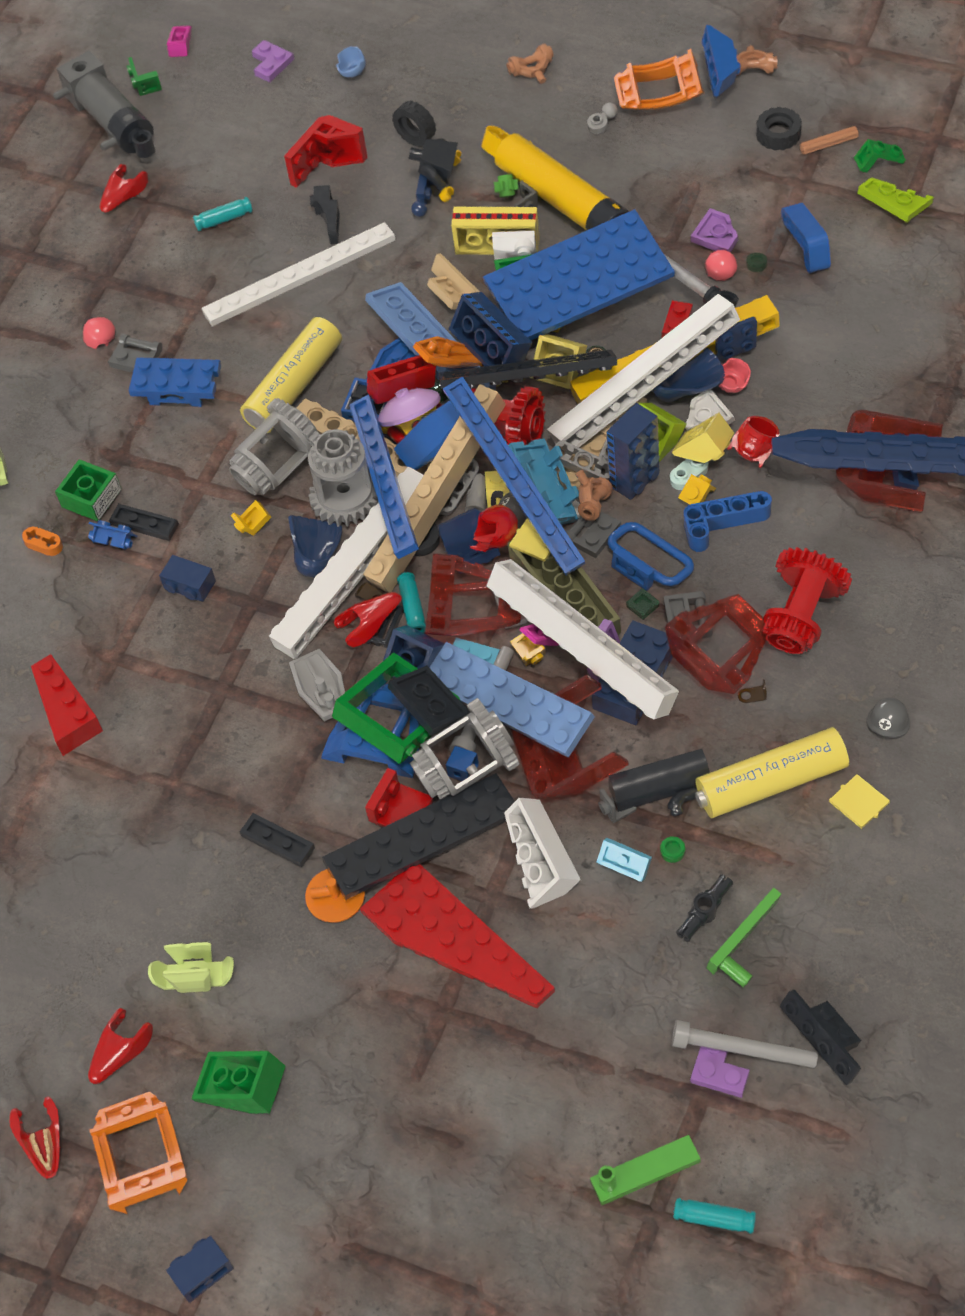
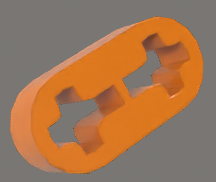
[22,527,63,556]

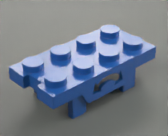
[128,358,221,407]

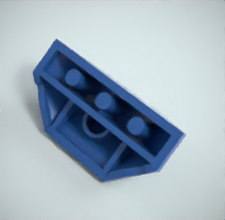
[701,25,741,97]

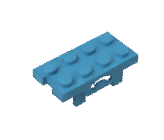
[508,439,579,525]

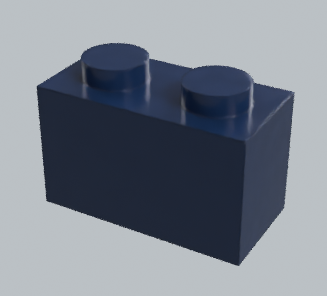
[159,555,216,602]
[166,1235,234,1303]

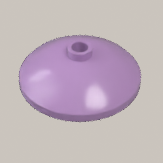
[378,388,441,427]

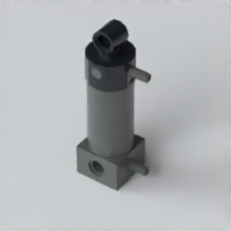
[53,50,156,158]

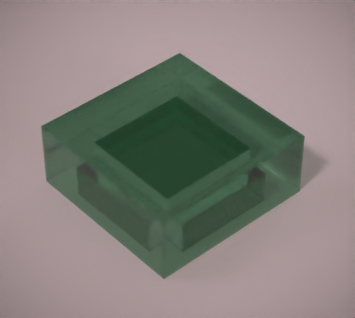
[626,588,659,620]

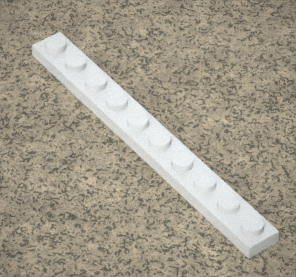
[202,222,395,326]

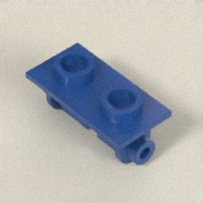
[88,520,138,550]

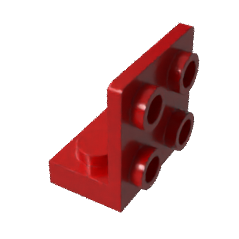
[365,768,433,827]

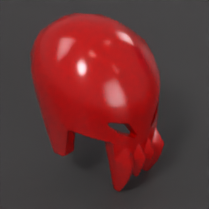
[470,504,518,552]

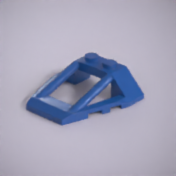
[321,684,420,778]

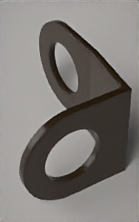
[355,582,383,600]
[738,679,767,703]

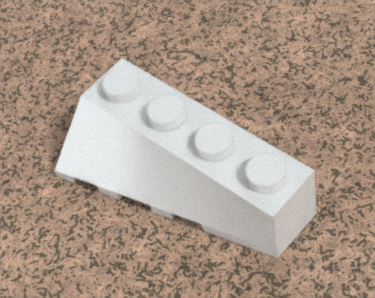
[504,798,581,908]

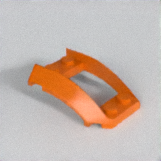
[614,49,705,110]
[89,1092,187,1214]

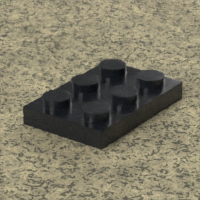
[387,665,470,735]

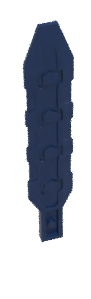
[771,429,965,476]

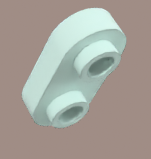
[670,459,709,490]

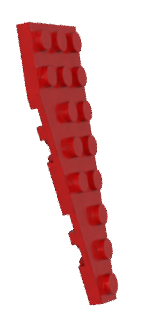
[360,864,555,1008]

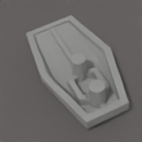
[289,649,345,721]

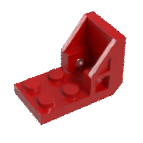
[284,115,368,188]

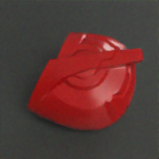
[727,416,779,469]

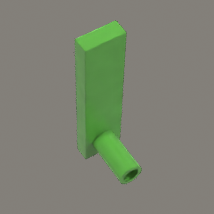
[706,888,781,988]
[590,1135,701,1206]

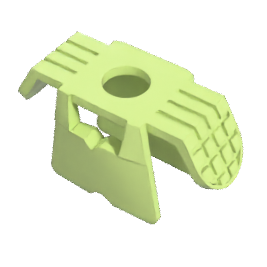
[148,942,234,993]

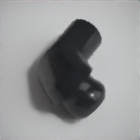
[667,787,696,817]

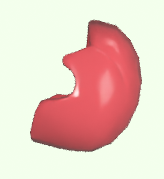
[705,250,737,281]
[83,317,115,349]
[718,358,751,393]

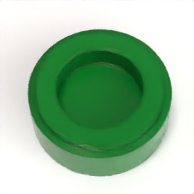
[660,836,685,863]

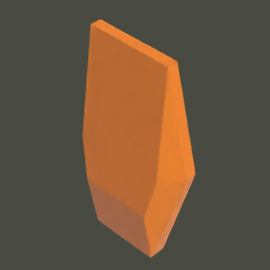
[413,336,483,368]

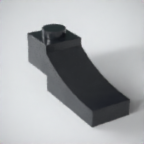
[310,185,340,244]

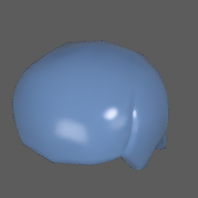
[336,46,366,78]

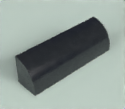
[609,748,710,812]

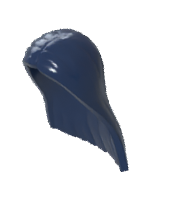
[652,348,725,402]
[288,515,342,577]

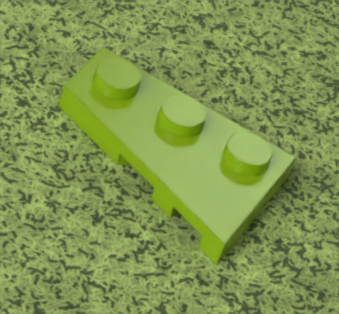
[857,177,934,222]

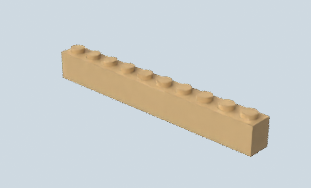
[363,384,506,593]

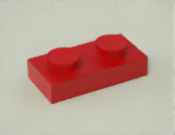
[662,300,693,338]

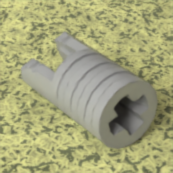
[465,473,487,512]

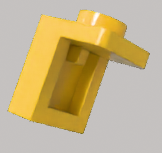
[678,474,716,504]
[231,500,271,536]
[510,633,546,666]

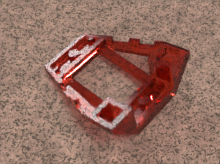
[425,553,521,636]
[665,594,767,694]

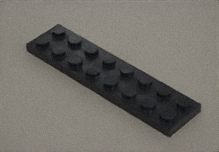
[438,349,617,389]
[322,773,515,900]

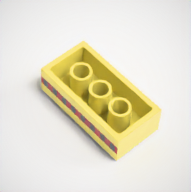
[451,207,540,255]

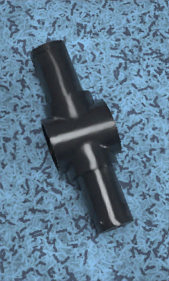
[676,874,733,942]

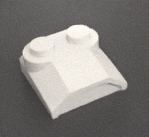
[492,231,537,260]

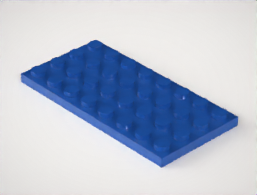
[483,209,675,341]

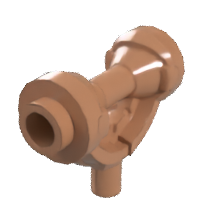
[506,43,554,84]
[736,46,777,76]
[575,470,613,521]

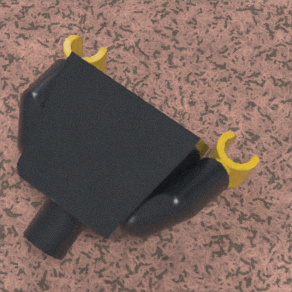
[408,138,461,202]

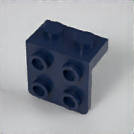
[715,317,757,361]
[438,508,501,573]

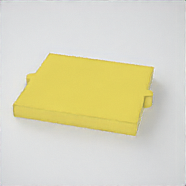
[509,518,551,562]
[829,774,890,829]

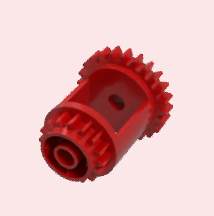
[471,386,546,445]
[763,547,852,654]

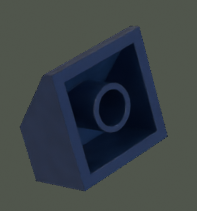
[383,625,445,679]

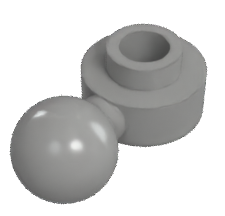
[587,103,617,134]

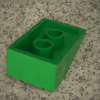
[191,1051,286,1113]

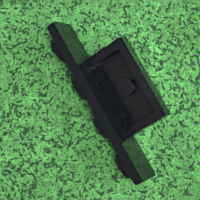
[780,989,862,1085]

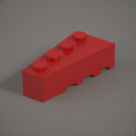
[31,654,103,756]

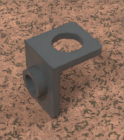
[514,181,538,207]
[598,788,637,823]

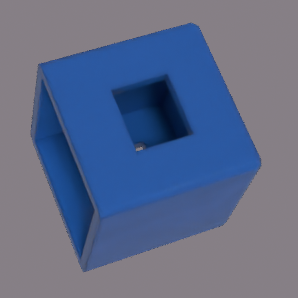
[446,746,479,781]

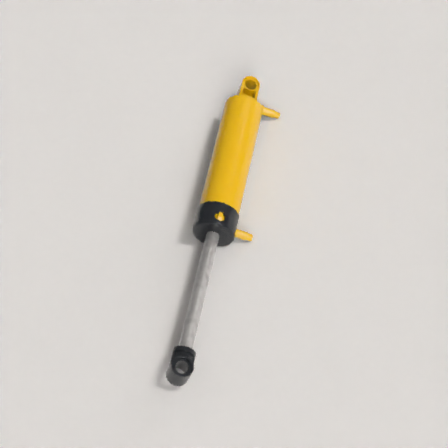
[481,126,739,308]

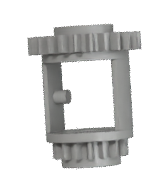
[229,398,320,495]
[308,429,379,527]
[410,698,520,799]

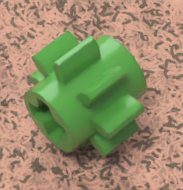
[494,174,519,197]

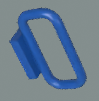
[607,522,694,591]

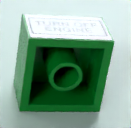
[55,459,121,522]

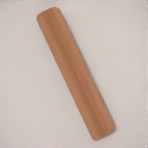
[800,126,859,154]

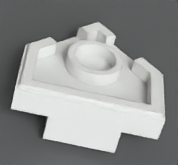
[685,390,735,431]

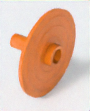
[305,869,365,923]

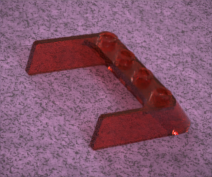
[836,410,943,512]
[511,675,629,799]

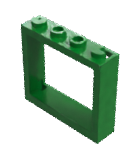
[332,653,460,764]

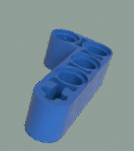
[781,203,831,273]
[684,491,772,552]

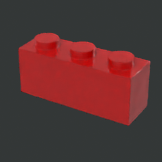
[367,355,436,404]

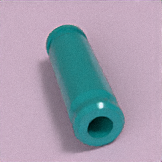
[193,197,253,231]
[397,572,427,633]
[674,1198,756,1234]

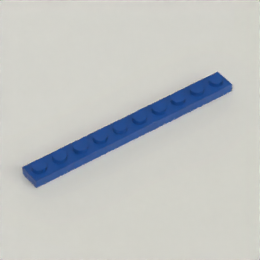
[443,377,585,576]
[349,394,419,559]

